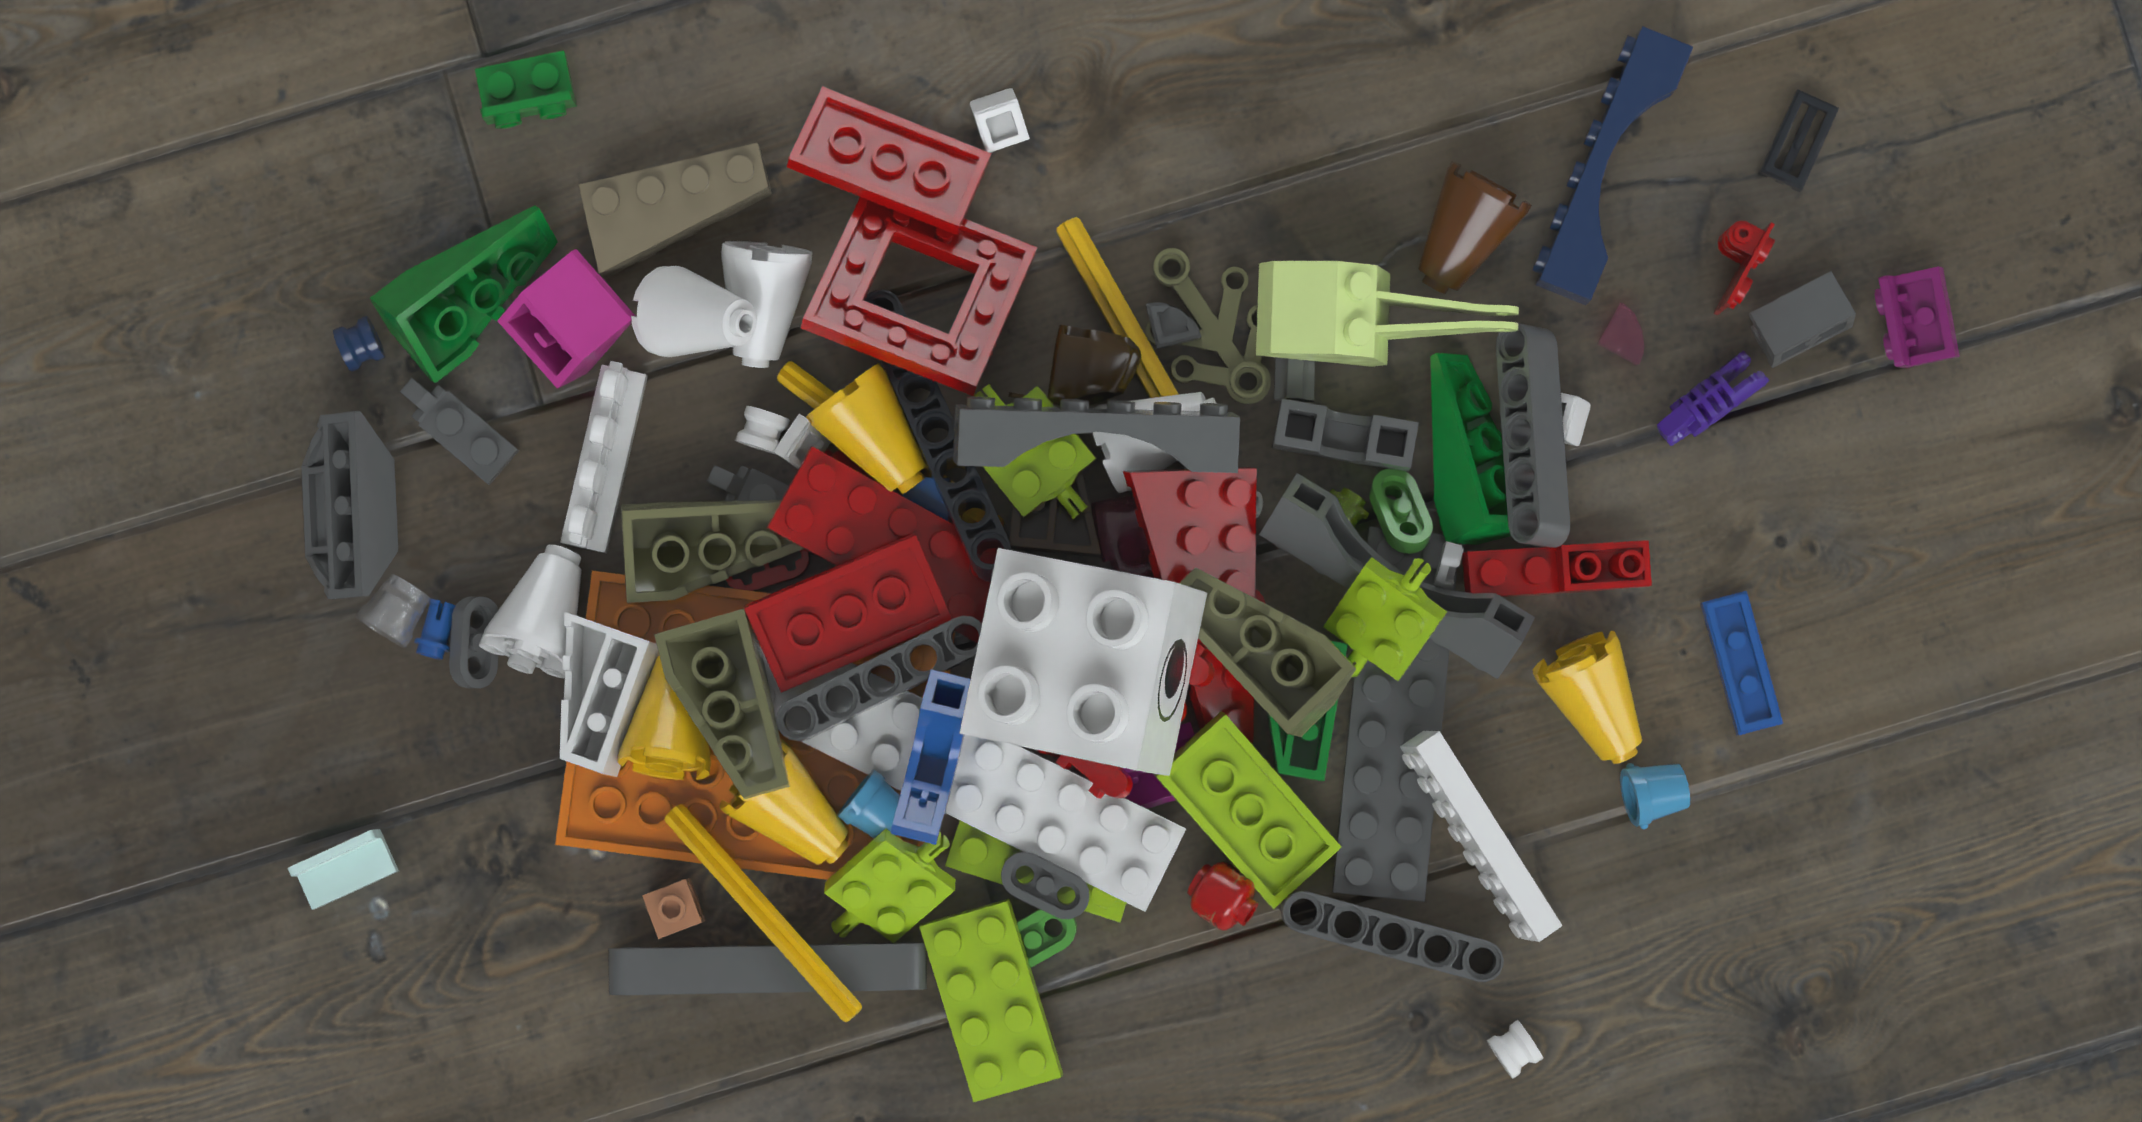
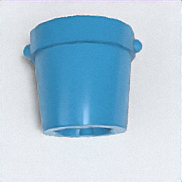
[1620,763,1690,829]
[837,769,900,838]

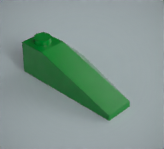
[370,205,558,383]
[1430,353,1511,545]

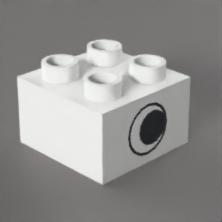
[960,548,1207,776]

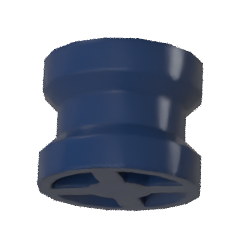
[333,316,385,372]

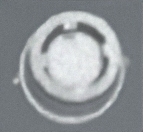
[356,574,430,648]

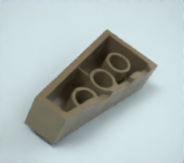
[579,143,772,280]

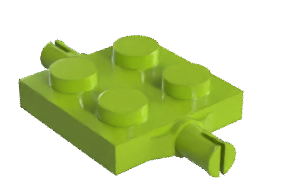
[974,384,1097,519]
[1323,557,1447,681]
[824,829,956,943]

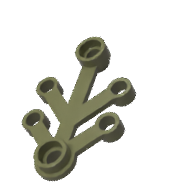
[1145,248,1271,405]

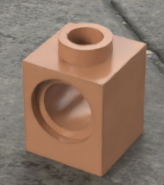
[642,878,706,939]

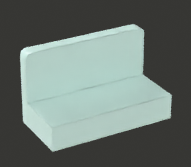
[287,829,399,910]

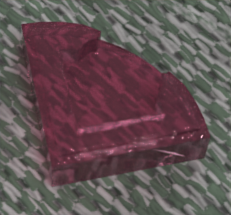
[1597,303,1644,366]

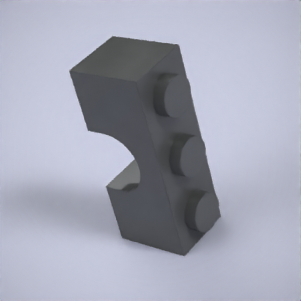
[1272,399,1419,472]

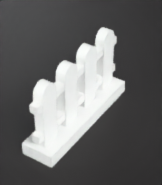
[560,361,648,554]

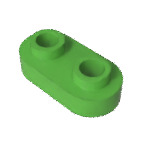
[1369,468,1433,554]
[1017,909,1077,968]

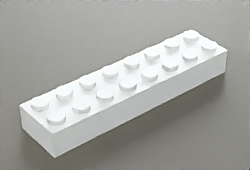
[1400,731,1562,942]

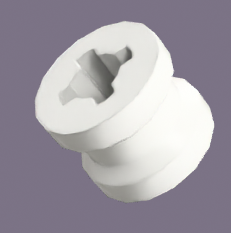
[735,406,790,455]
[1487,1020,1543,1079]

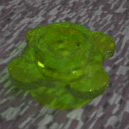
[1329,487,1369,528]

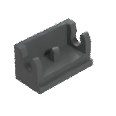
[1749,271,1856,368]

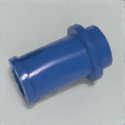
[414,599,456,660]

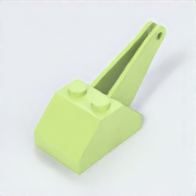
[1256,261,1519,367]

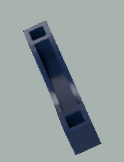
[1532,26,1693,305]

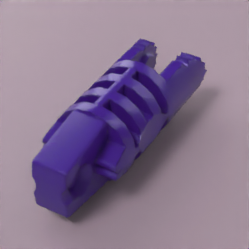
[1657,351,1770,446]

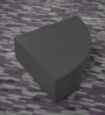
[1146,302,1202,350]

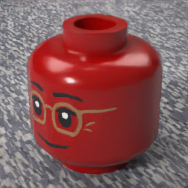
[1187,862,1258,931]

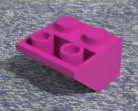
[497,249,636,389]

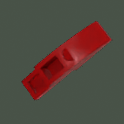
[1462,540,1652,597]

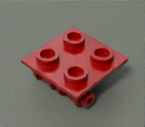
[1713,221,1775,315]

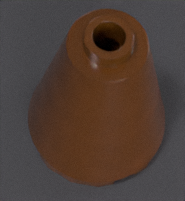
[1418,161,1532,294]

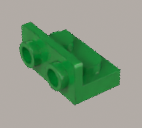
[475,50,577,129]

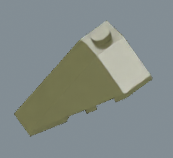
[621,500,804,603]
[1179,567,1356,737]
[654,609,790,799]

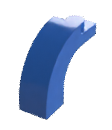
[891,669,971,845]

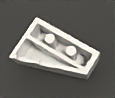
[560,612,659,777]

